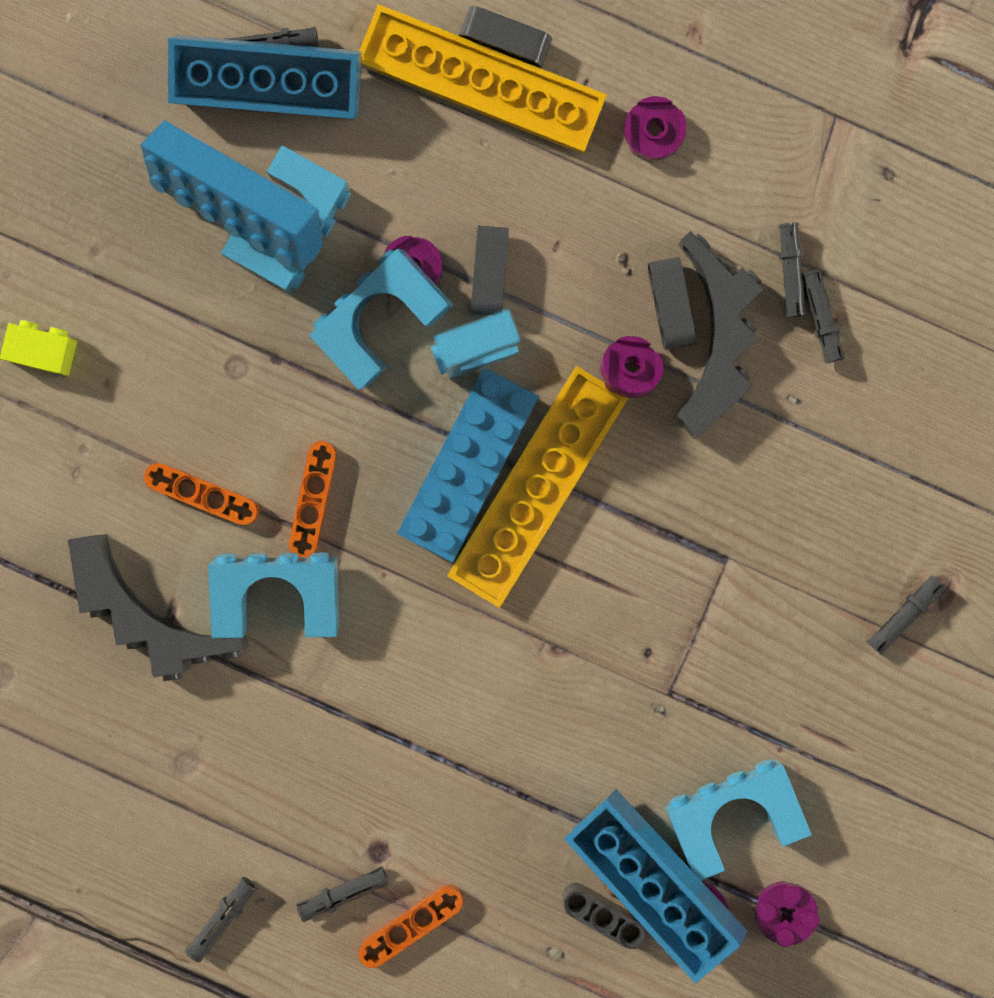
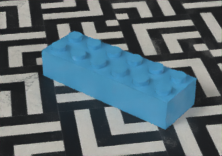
[168,35,362,119]
[140,120,323,272]
[397,368,539,562]
[564,789,747,984]

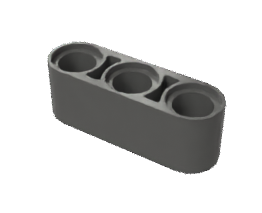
[459,6,552,68]
[471,225,509,316]
[648,257,696,350]
[562,883,646,949]

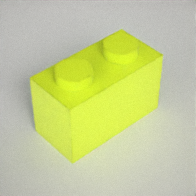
[0,320,77,376]

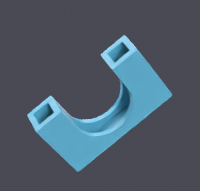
[221,145,351,294]
[309,249,454,390]
[431,310,520,380]
[208,552,339,638]
[665,759,812,880]

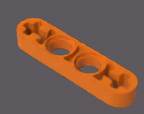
[289,441,337,557]
[144,463,260,525]
[359,884,463,968]

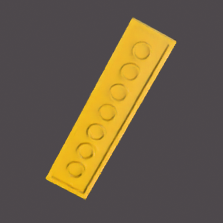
[359,4,607,155]
[447,366,628,608]

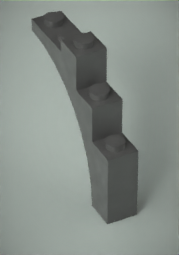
[674,231,764,439]
[68,534,248,681]

